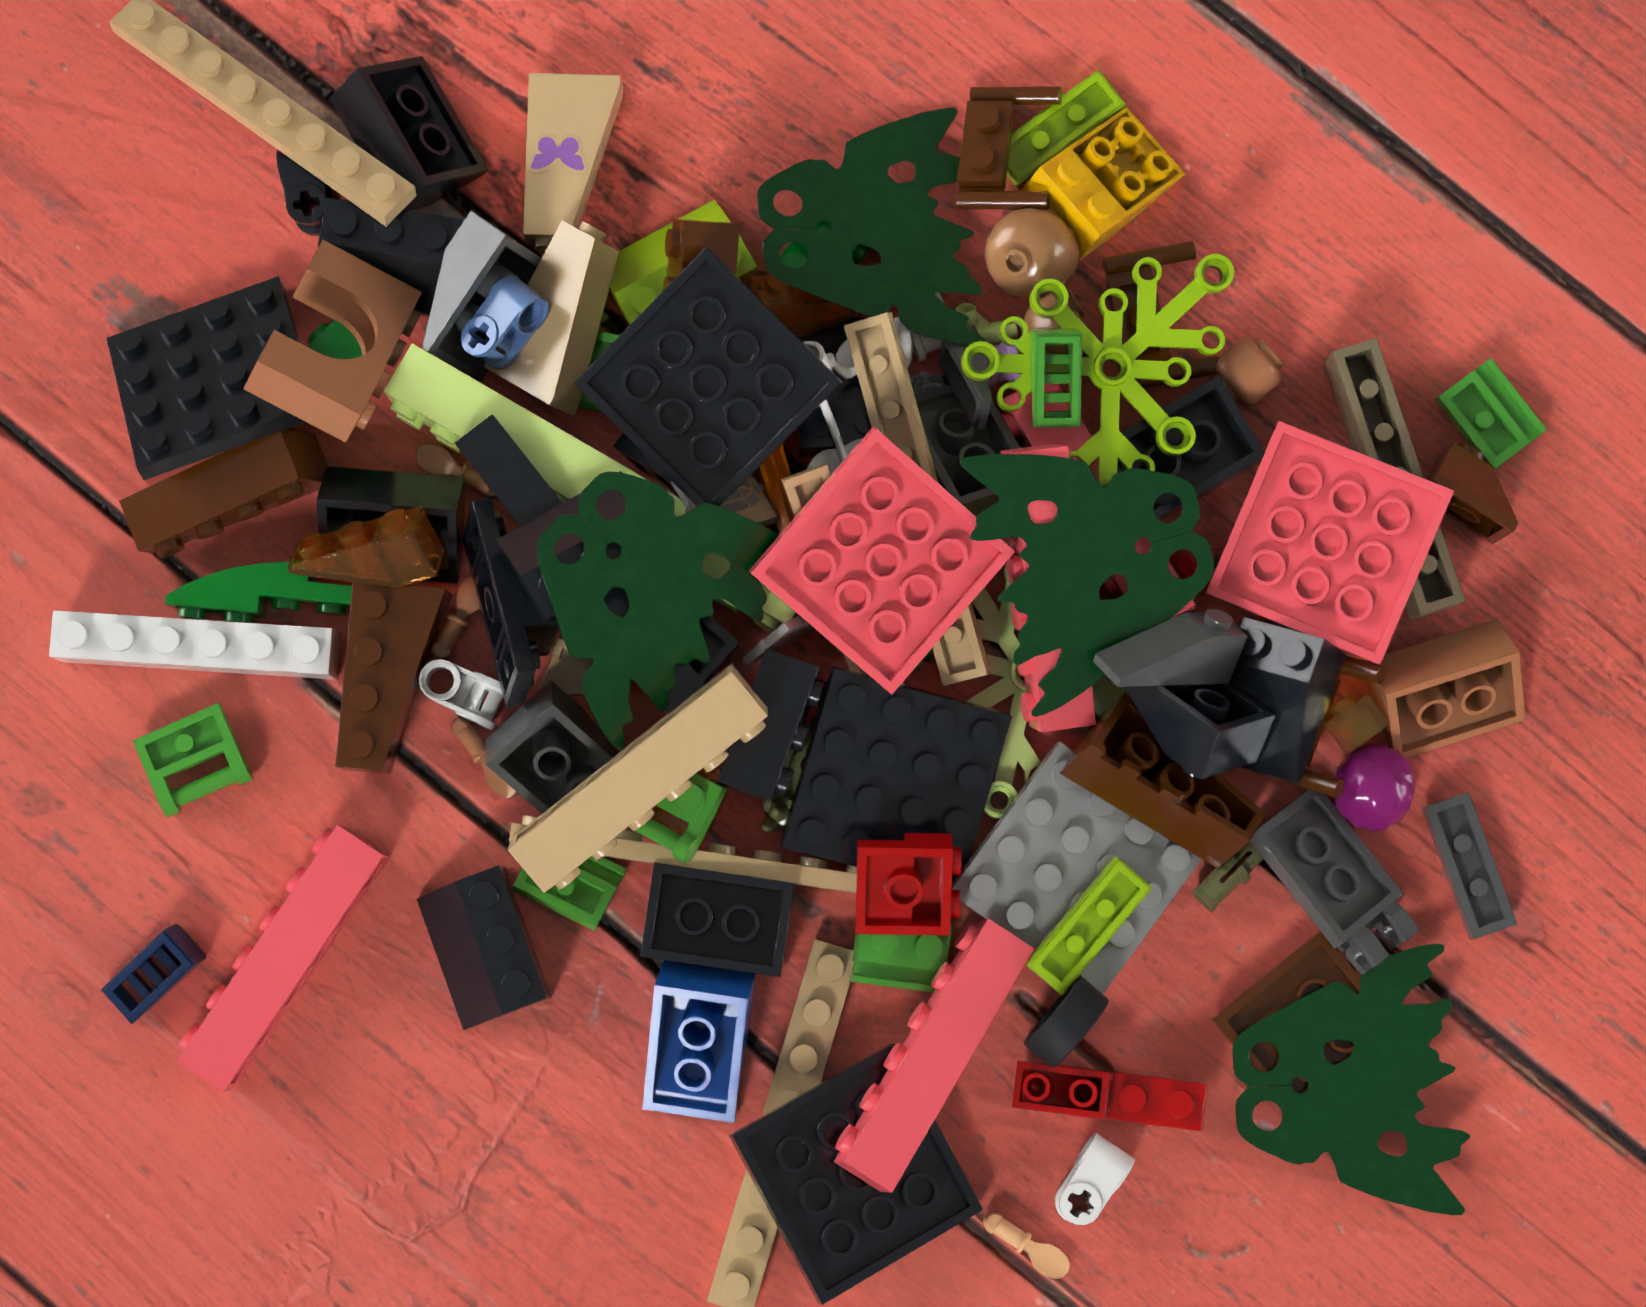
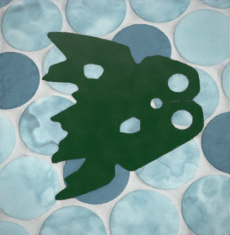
[757,108,985,345]
[960,454,1214,717]
[537,472,779,751]
[1232,944,1470,1215]

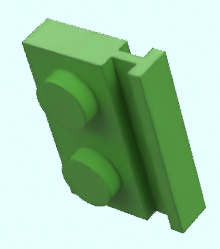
[1435,358,1547,470]
[512,856,627,932]
[850,926,952,993]

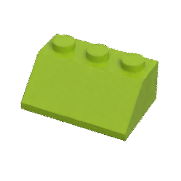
[609,200,758,325]

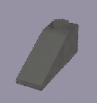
[1093,609,1248,687]

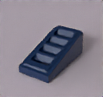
[101,924,206,1024]

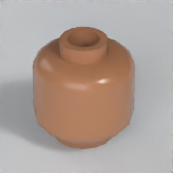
[1216,337,1284,405]

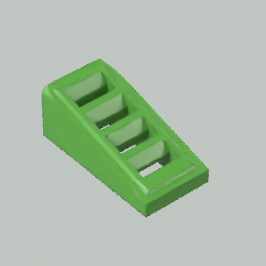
[1030,328,1082,428]

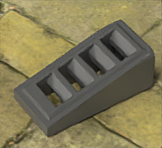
[937,326,992,431]

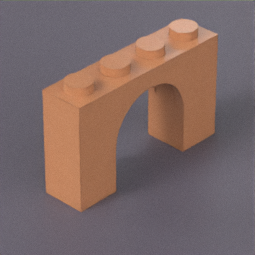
[243,239,422,442]

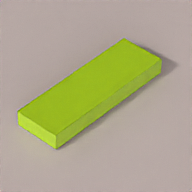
[1007,69,1126,188]
[1025,856,1153,995]

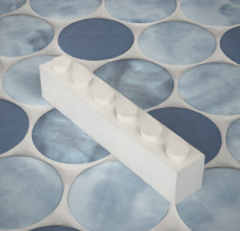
[49,610,341,680]

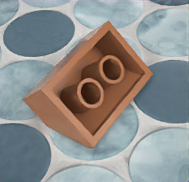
[1366,619,1526,758]

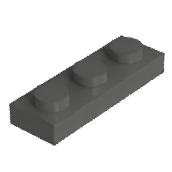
[1422,792,1517,940]

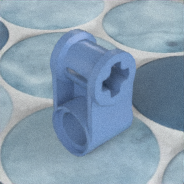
[461,275,549,369]

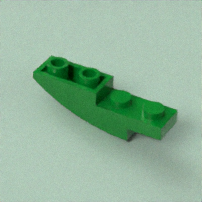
[165,562,352,623]

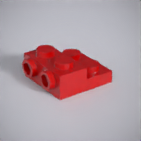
[855,833,961,935]

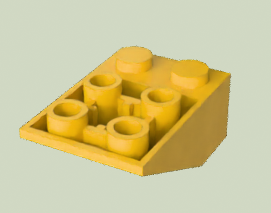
[1021,107,1185,262]

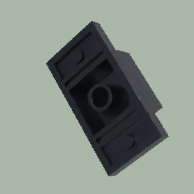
[462,498,559,707]

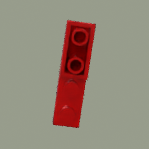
[1012,1061,1208,1131]

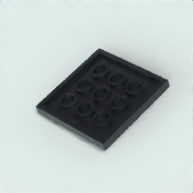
[574,247,843,507]
[106,276,305,480]
[780,666,1012,883]
[729,1043,983,1305]

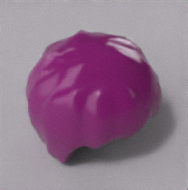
[1334,744,1415,832]

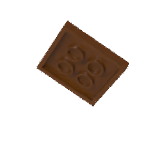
[1212,931,1360,1093]

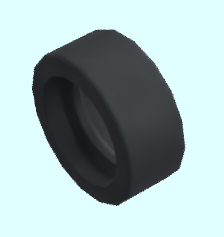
[1024,977,1109,1067]

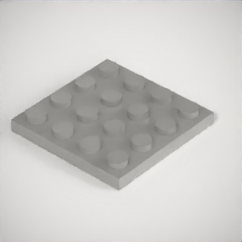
[952,741,1202,994]

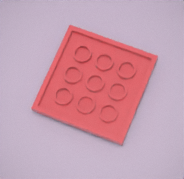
[1206,421,1454,665]
[749,427,1015,695]

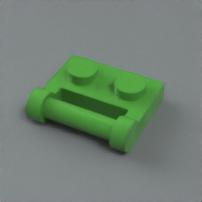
[133,703,253,817]
[629,772,728,864]

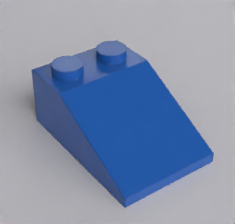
[642,960,756,1123]

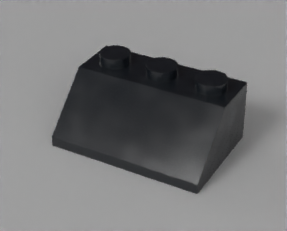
[329,56,489,211]
[318,198,463,316]
[317,466,465,583]
[497,471,626,623]
[717,648,827,804]
[417,865,552,1030]

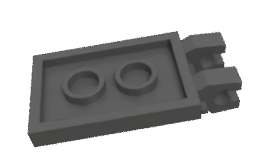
[1250,789,1419,975]

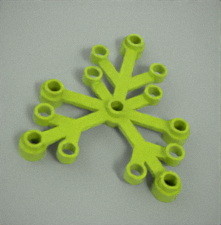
[961,254,1234,488]

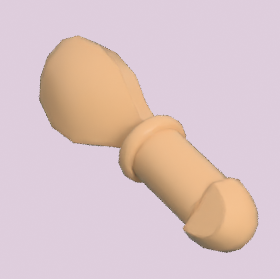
[983,1212,1070,1279]

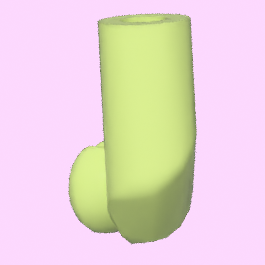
[955,303,1018,345]

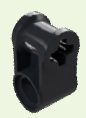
[276,150,333,236]

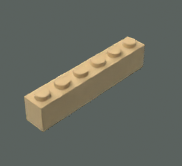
[507,664,768,893]

